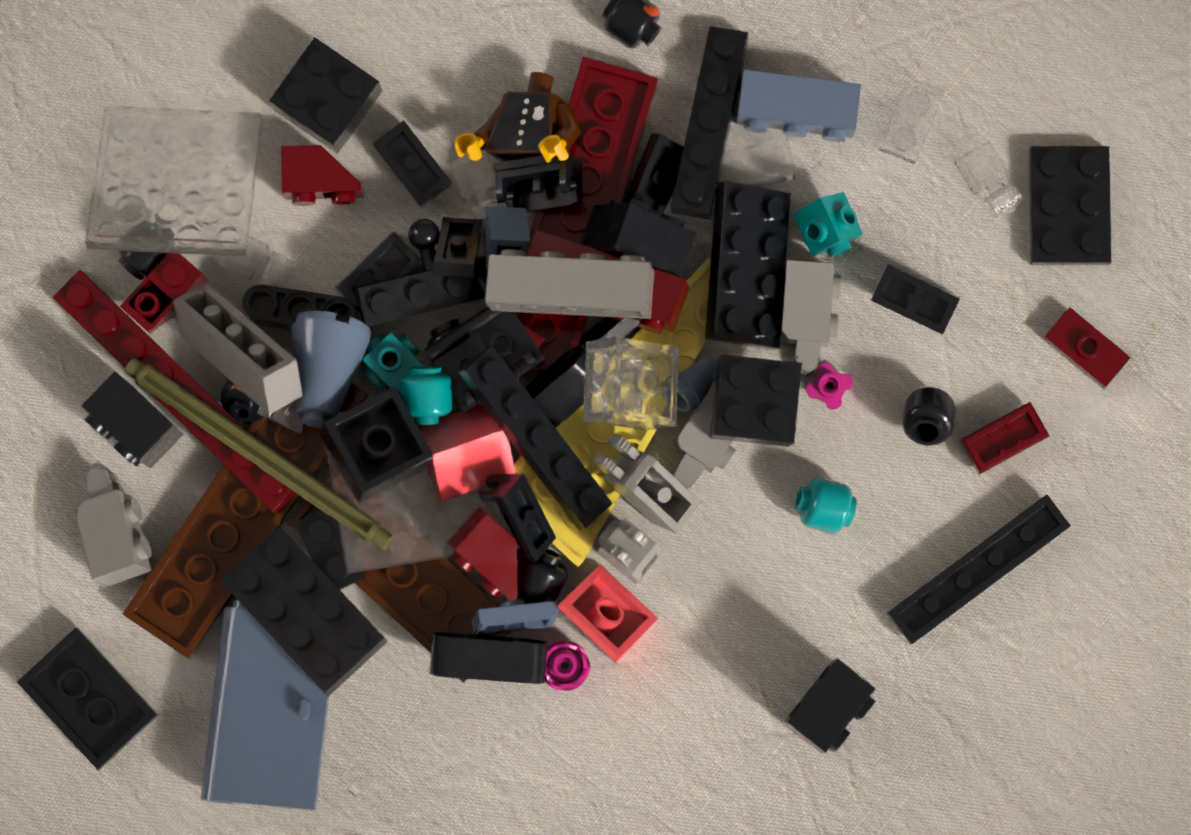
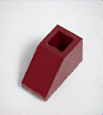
[281,145,364,206]
[120,248,208,334]
[447,506,518,602]

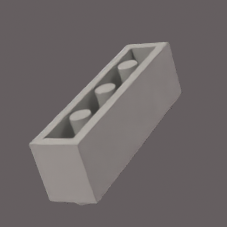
[485,249,654,319]
[173,283,303,415]

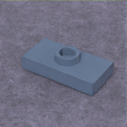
[471,599,559,635]

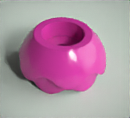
[545,641,590,691]

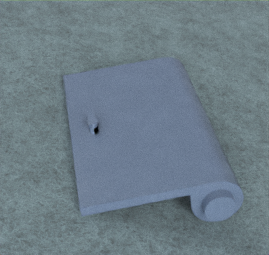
[200,601,329,810]

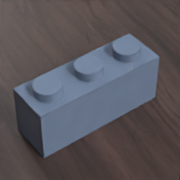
[736,70,861,142]

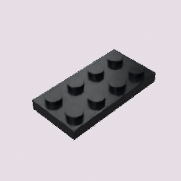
[705,180,791,350]
[221,527,388,697]

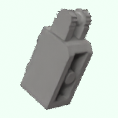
[780,260,841,377]
[673,380,736,488]
[593,433,701,534]
[76,467,152,586]
[598,518,662,585]

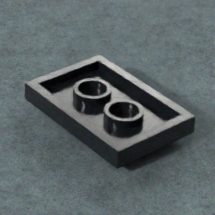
[1029,146,1111,265]
[17,627,159,770]

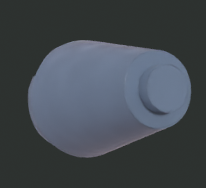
[291,311,371,428]

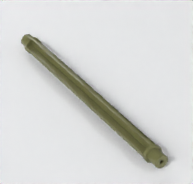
[125,358,394,551]

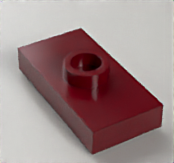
[1043,307,1131,389]
[960,402,1050,475]

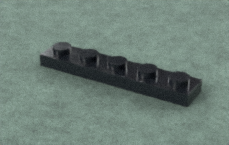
[671,26,749,220]
[458,346,613,530]
[887,494,1071,645]

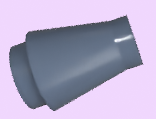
[665,355,717,412]

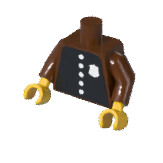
[454,72,580,163]

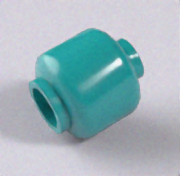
[400,366,452,425]
[794,477,857,534]

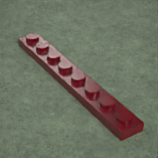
[52,270,295,514]

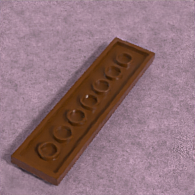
[122,383,368,659]

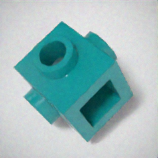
[793,192,863,258]
[362,332,424,395]

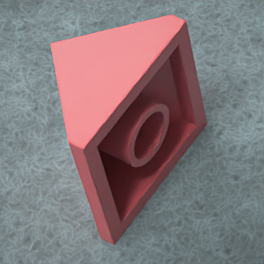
[417,403,515,502]
[557,564,658,663]

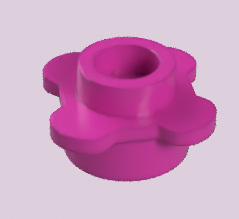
[806,363,853,410]

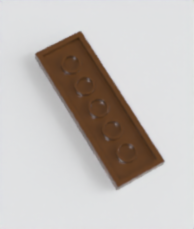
[288,467,511,683]

